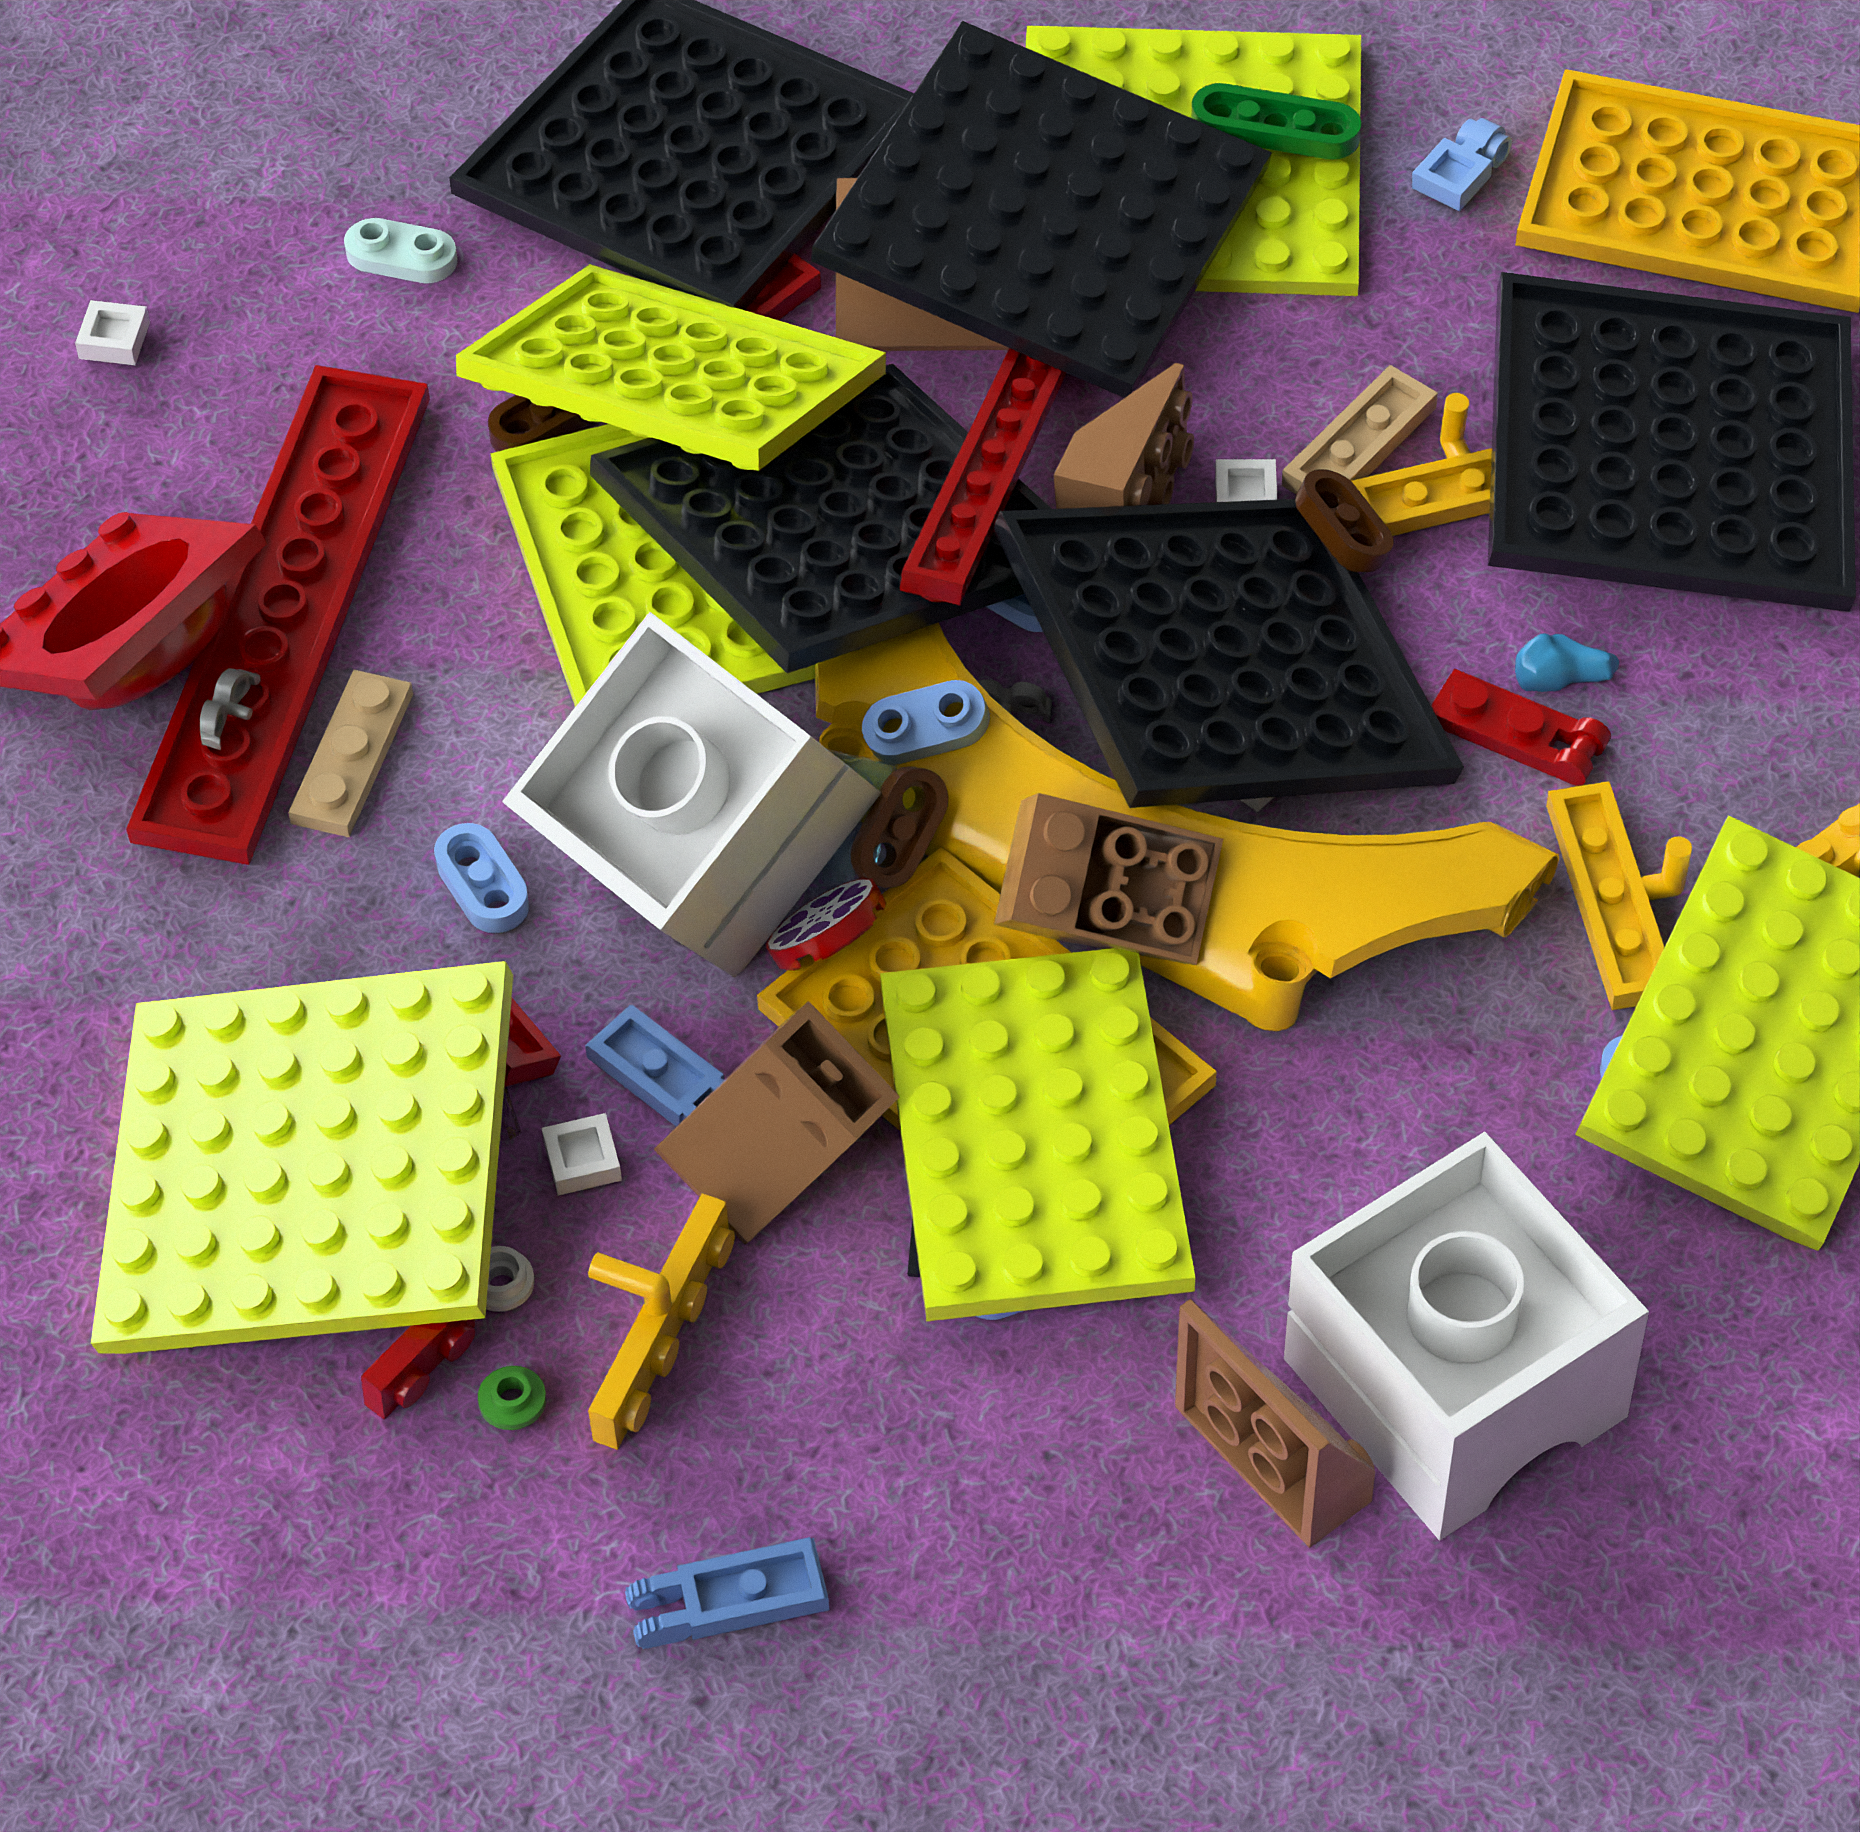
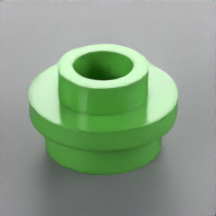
[478,1366,546,1430]

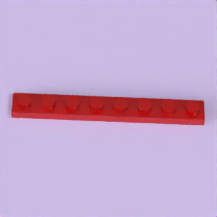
[900,348,1067,605]

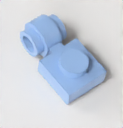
[1412,118,1512,211]

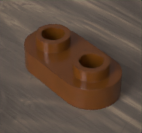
[488,395,591,452]
[1295,469,1394,572]
[851,766,948,888]

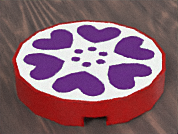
[765,878,887,971]

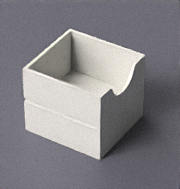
[502,612,882,977]
[1284,1132,1649,1541]

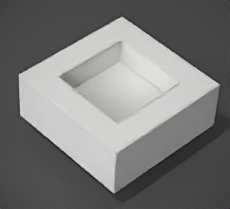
[75,300,150,365]
[1215,459,1277,502]
[542,1113,622,1196]

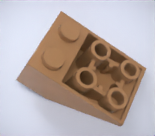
[1054,363,1194,509]
[994,793,1223,965]
[654,1001,900,1245]

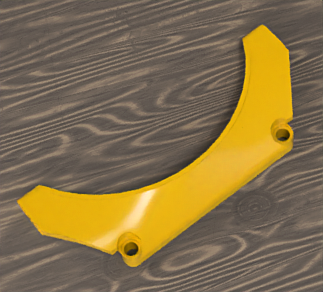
[815,623,1559,1031]

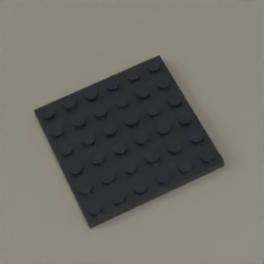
[449,0,914,310]
[811,21,1272,398]
[1488,272,1856,612]
[590,364,1052,673]
[993,499,1464,808]

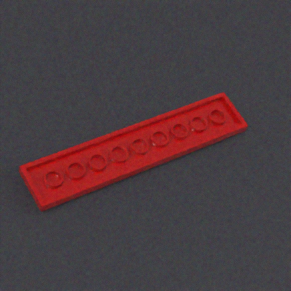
[126,365,430,865]

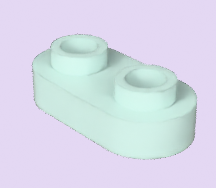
[344,218,457,283]

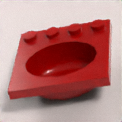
[0,512,268,710]

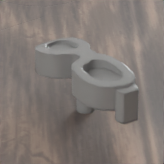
[200,668,261,750]
[978,679,1052,723]

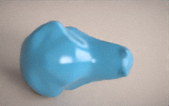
[1515,633,1619,692]

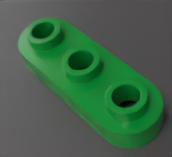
[1191,83,1361,160]

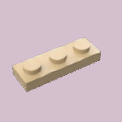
[1281,365,1438,494]
[288,670,413,837]

